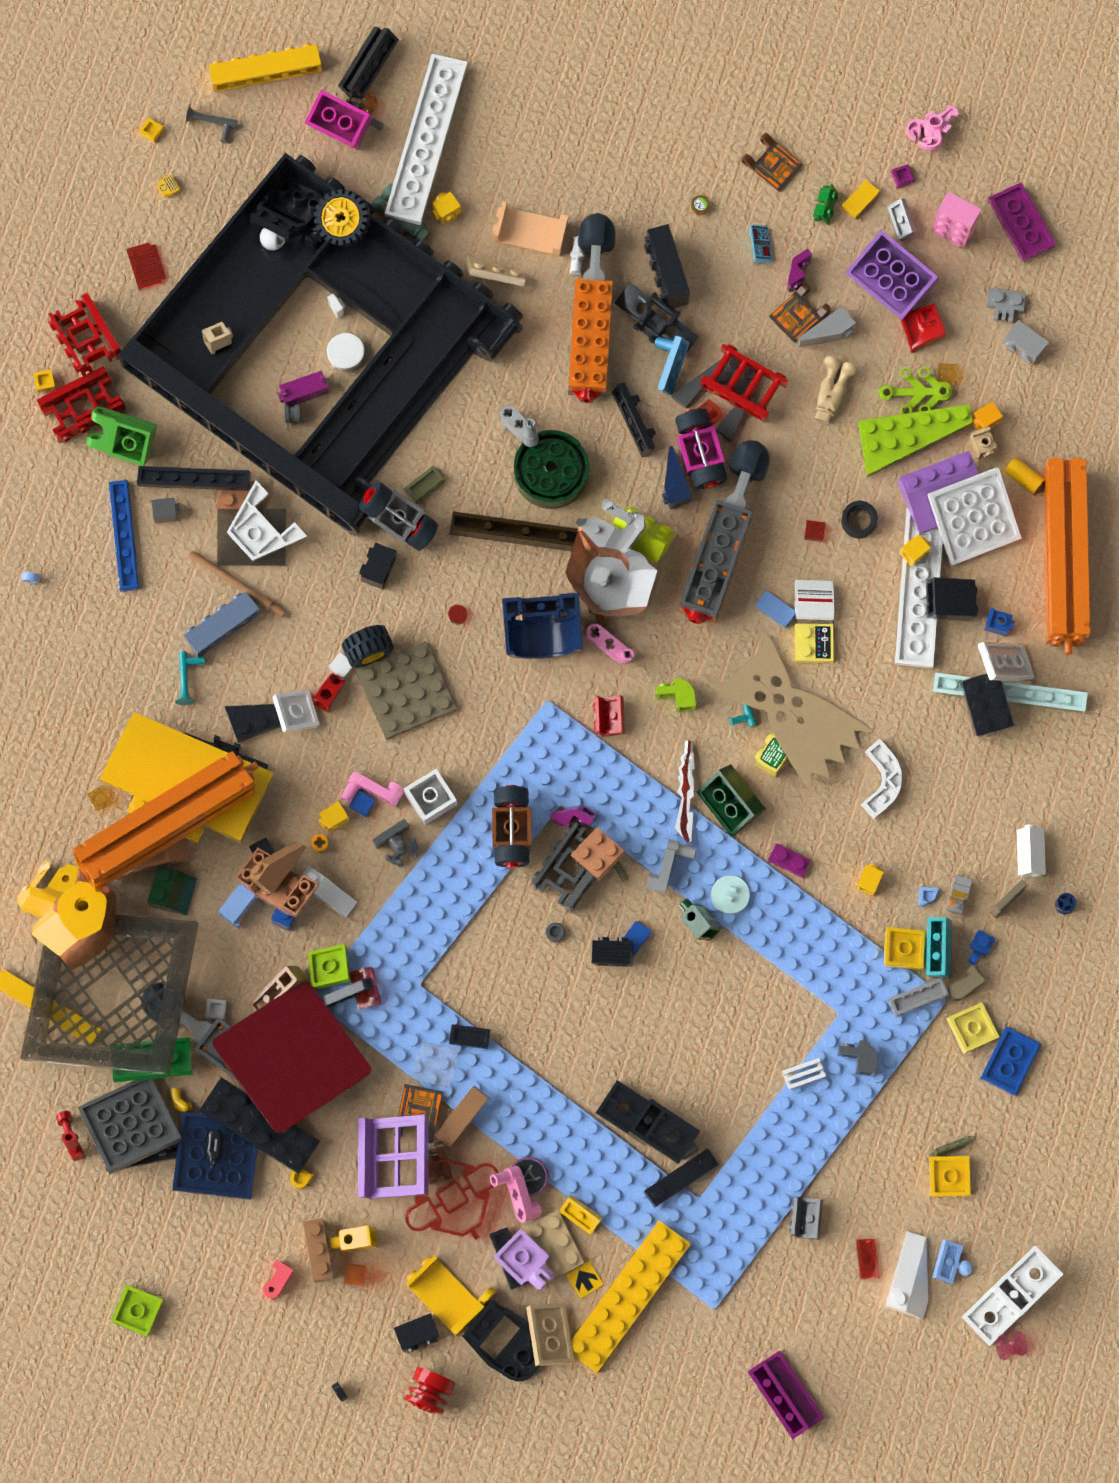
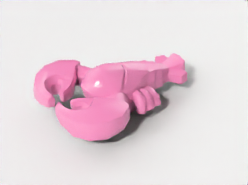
[906,105,959,151]

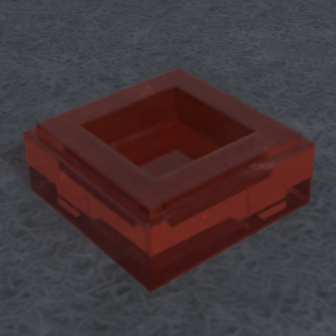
[804,520,825,542]

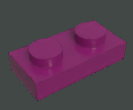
[768,843,811,878]

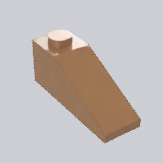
[248,842,307,894]
[248,965,309,1012]

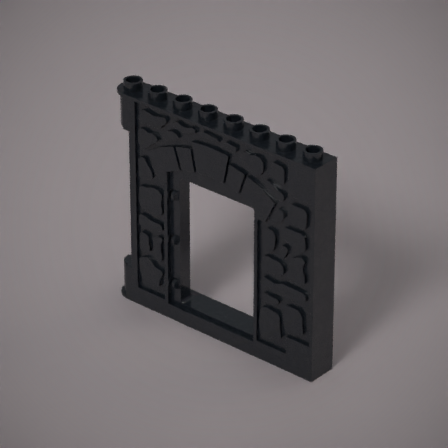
[118,152,523,536]

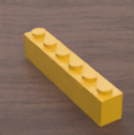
[209,44,322,92]

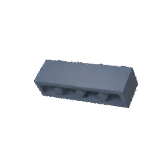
[184,592,260,657]

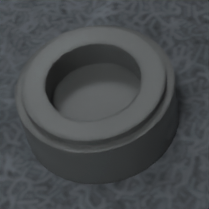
[546,923,565,943]

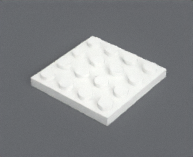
[927,467,1022,565]

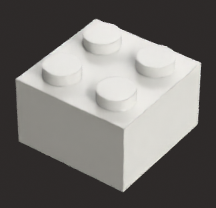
[404,769,457,825]

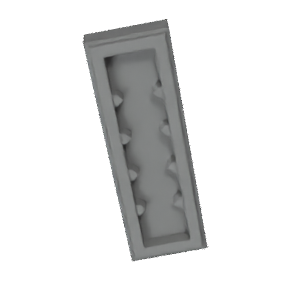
[887,977,949,1017]

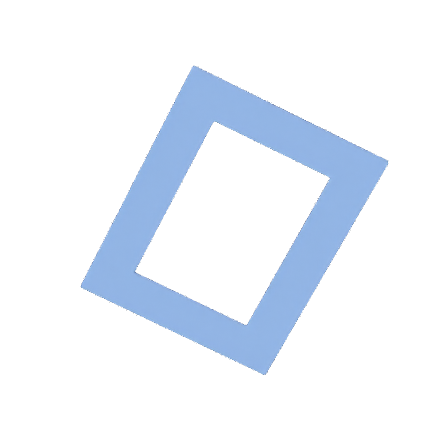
[315,701,947,1309]

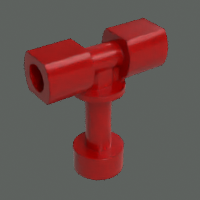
[56,1111,84,1162]

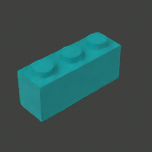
[926,917,952,979]

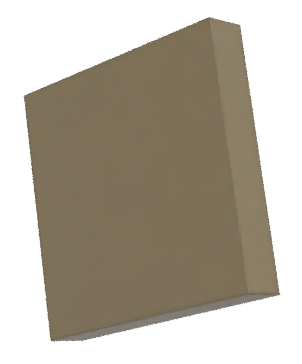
[990,879,1027,917]

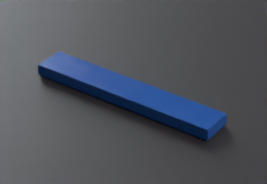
[109,480,139,592]

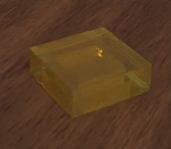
[937,363,957,384]
[87,785,113,811]

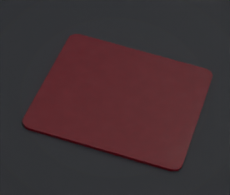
[212,982,371,1133]

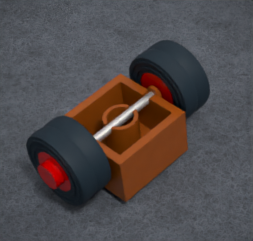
[492,785,531,869]

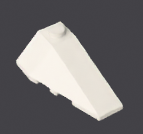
[885,1231,929,1320]

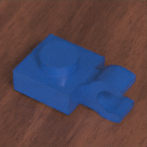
[968,929,995,965]

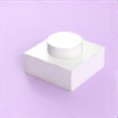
[327,294,345,318]

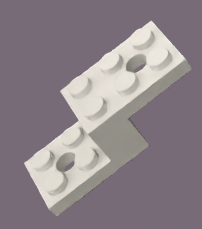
[961,1246,1063,1346]

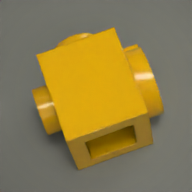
[431,192,461,224]

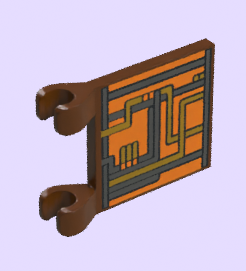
[741,133,803,192]
[769,283,830,343]

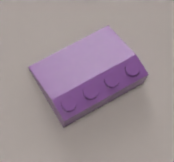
[845,230,940,320]
[897,451,979,534]

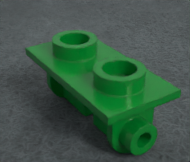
[813,183,838,225]

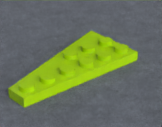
[858,404,973,477]

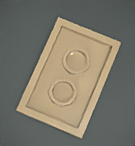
[522,1210,584,1280]
[526,1304,574,1366]

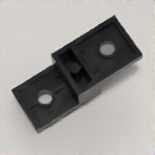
[595,1080,700,1165]

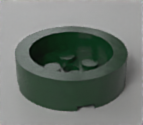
[514,430,589,509]

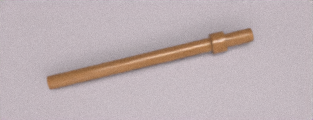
[188,551,286,617]

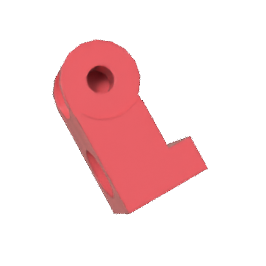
[263,1260,294,1299]

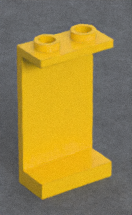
[406,1255,485,1336]

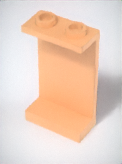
[492,201,568,256]

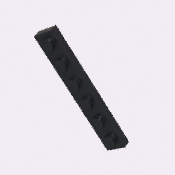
[137,466,251,491]

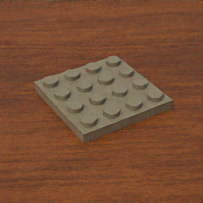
[356,641,456,740]

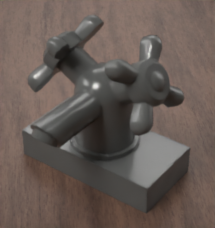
[372,819,418,867]

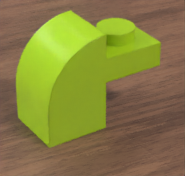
[655,678,696,712]

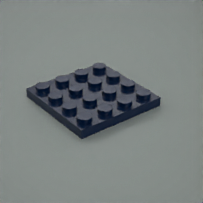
[172,1112,257,1200]

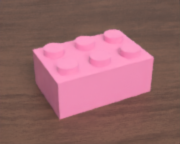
[932,192,981,248]

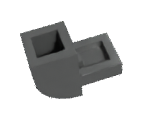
[837,1040,878,1076]

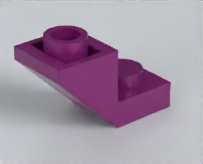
[787,249,812,292]
[550,804,598,827]

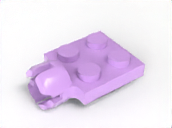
[493,1229,554,1290]

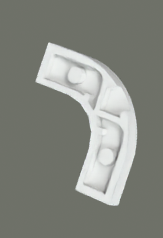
[861,739,902,819]

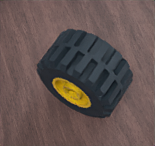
[341,625,394,668]

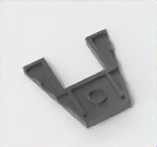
[671,358,757,442]

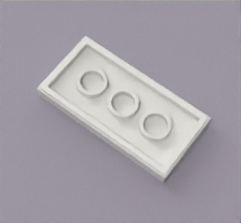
[978,642,1035,681]

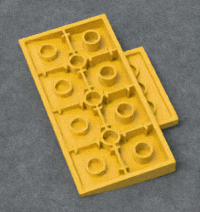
[100,712,274,844]

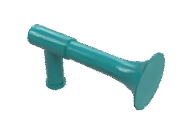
[175,651,205,705]
[728,677,757,727]

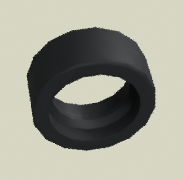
[841,500,878,539]

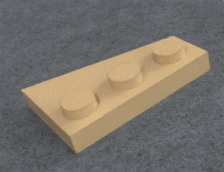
[466,255,525,286]

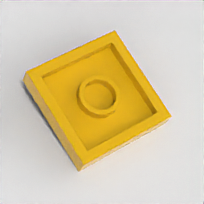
[884,927,925,970]
[929,1156,971,1197]

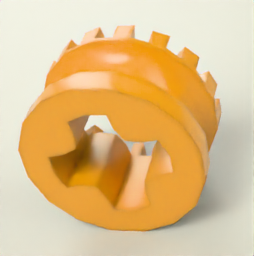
[311,834,329,853]

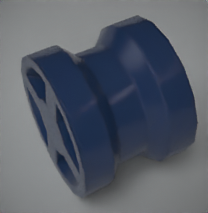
[1055,893,1076,915]

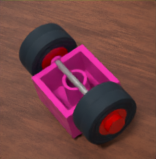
[675,409,727,489]

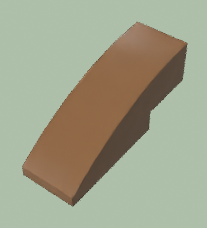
[435,1085,489,1148]

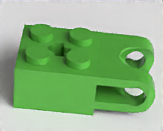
[86,407,157,466]

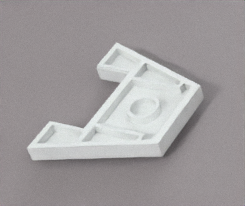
[227,480,307,561]

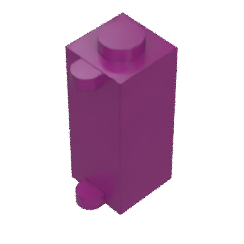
[277,370,329,406]

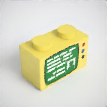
[755,733,787,777]

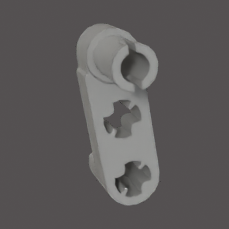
[500,406,539,447]
[646,839,696,894]

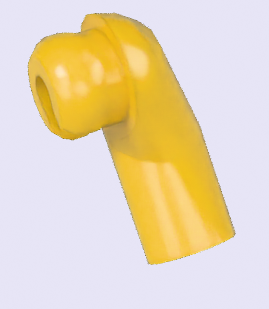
[171,1088,193,1113]

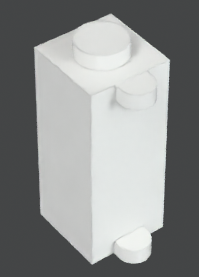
[1017,825,1046,878]

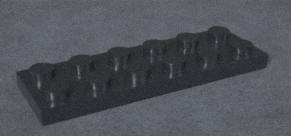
[199,1077,320,1175]

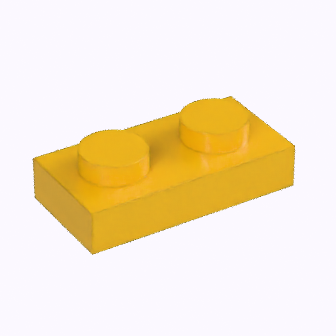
[559,1194,602,1235]

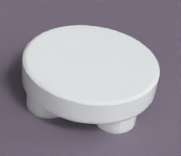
[327,333,365,370]

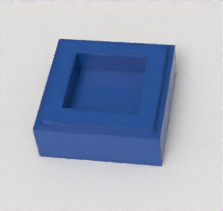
[349,790,376,818]

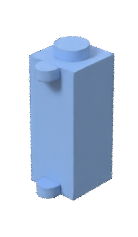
[218,883,258,928]

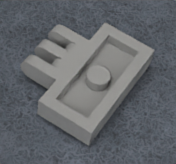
[986,288,1026,323]

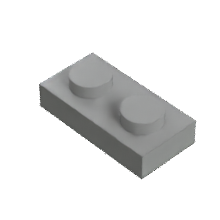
[887,199,917,241]

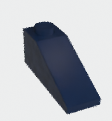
[661,446,692,509]

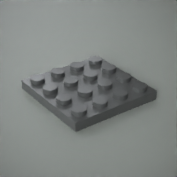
[78,1079,182,1174]

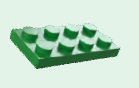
[112,1037,192,1083]

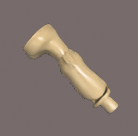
[815,356,858,423]

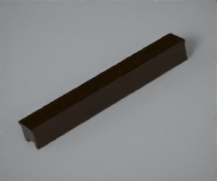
[449,511,578,552]

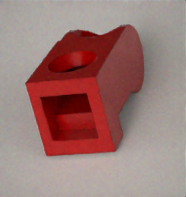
[314,673,346,713]

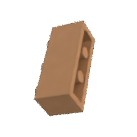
[303,1218,334,1283]

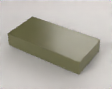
[404,465,445,504]

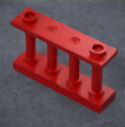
[700,344,788,423]

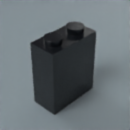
[926,577,978,621]

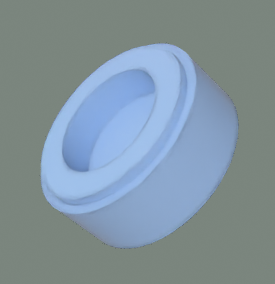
[21,572,41,584]

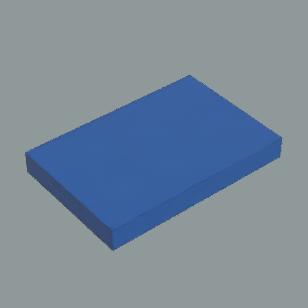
[980,1026,1041,1096]

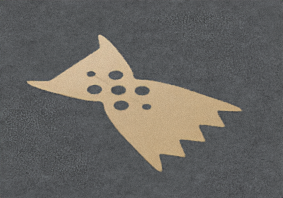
[707,631,873,791]

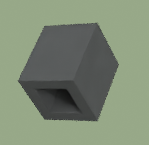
[152,498,180,523]

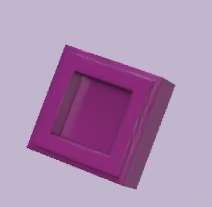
[890,164,915,188]

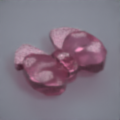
[996,1331,1028,1360]

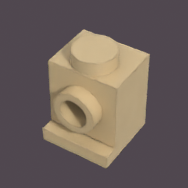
[202,322,233,355]
[970,426,997,459]

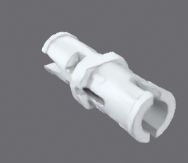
[570,236,585,275]

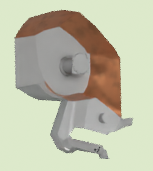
[565,499,657,616]

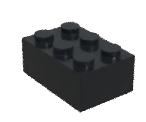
[960,673,1014,736]

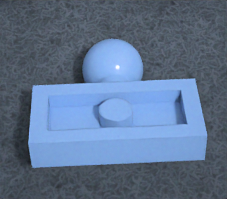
[932,1240,973,1284]

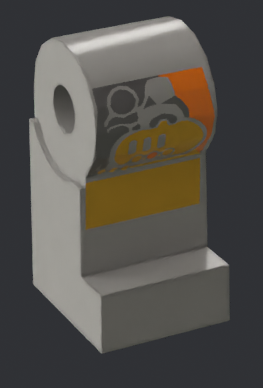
[946,875,972,915]

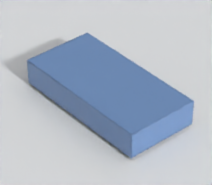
[755,590,796,628]

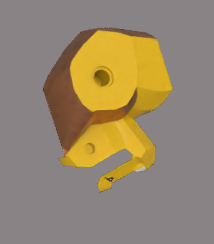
[17,862,116,971]

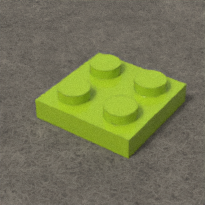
[308,943,351,990]
[111,1285,163,1337]

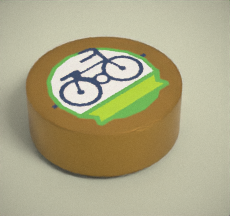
[691,195,710,215]

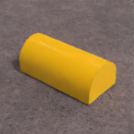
[1004,457,1045,495]

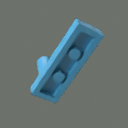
[655,336,690,395]

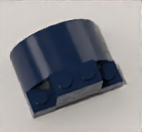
[502,593,583,659]

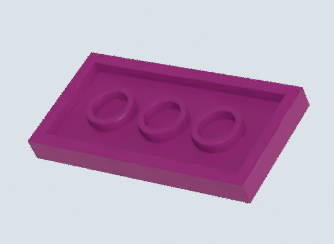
[988,182,1056,262]

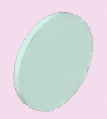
[711,876,750,914]

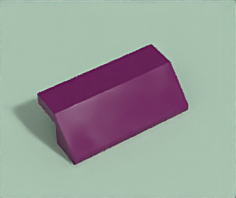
[748,1351,824,1440]

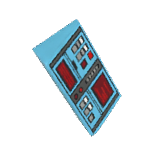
[749,225,773,264]

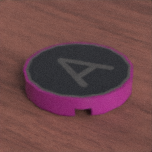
[512,1157,549,1196]

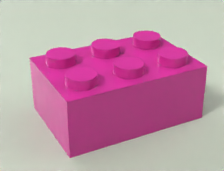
[305,90,373,150]

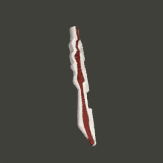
[675,741,695,843]

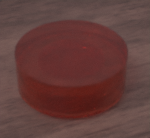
[448,605,467,625]

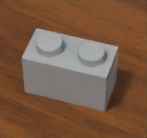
[1003,320,1049,364]

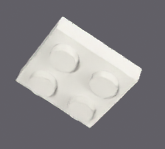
[273,690,320,733]

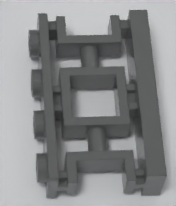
[532,822,596,913]

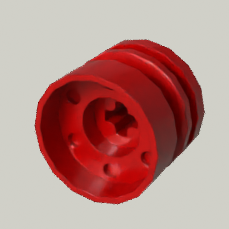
[404,1367,455,1415]

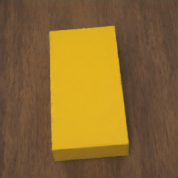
[841,180,880,219]

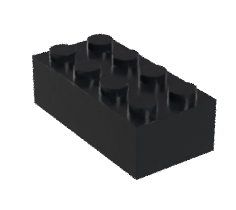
[644,224,690,309]

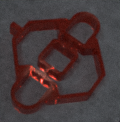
[404,1157,499,1240]

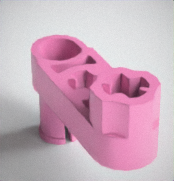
[583,624,634,664]
[340,772,404,807]
[490,1166,542,1223]

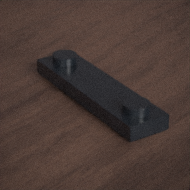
[644,1148,719,1208]

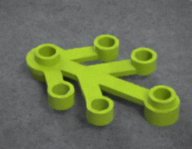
[878,367,952,414]

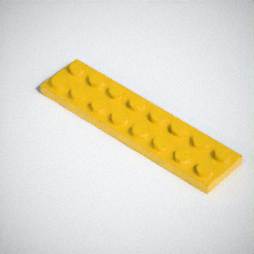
[571,1221,691,1373]

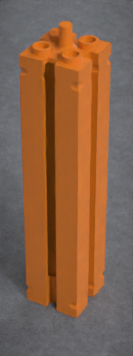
[1043,458,1090,655]
[73,751,259,892]

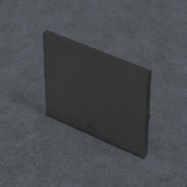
[216,509,286,566]

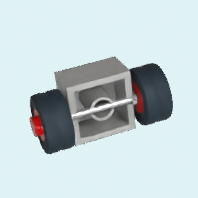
[359,482,438,551]

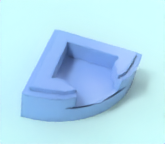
[918,887,939,907]

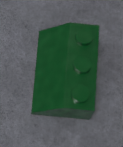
[696,764,766,837]

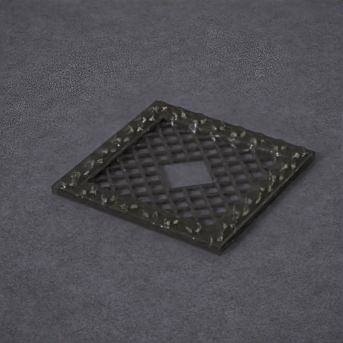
[20,915,199,1074]

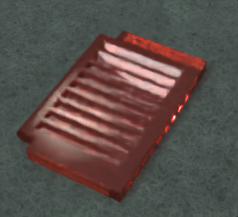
[126,242,166,290]

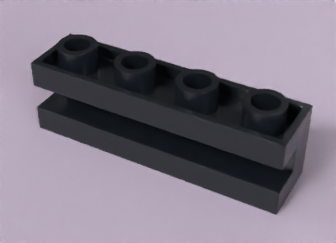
[338,26,399,99]

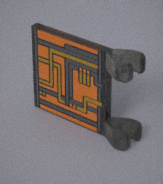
[394,1084,443,1144]

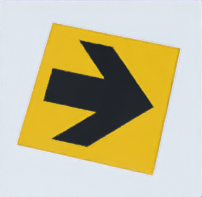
[566,1261,604,1299]

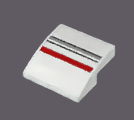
[794,580,834,620]

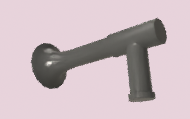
[185,104,238,143]

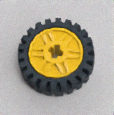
[314,189,371,246]

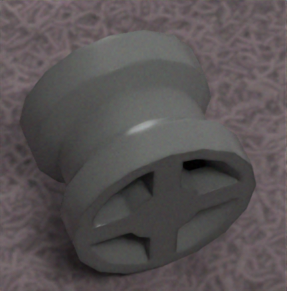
[284,404,301,423]

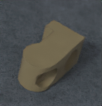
[948,966,985,1001]

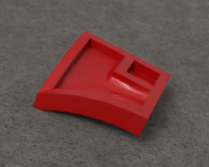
[899,304,946,353]

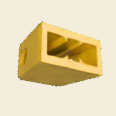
[330,1225,379,1252]

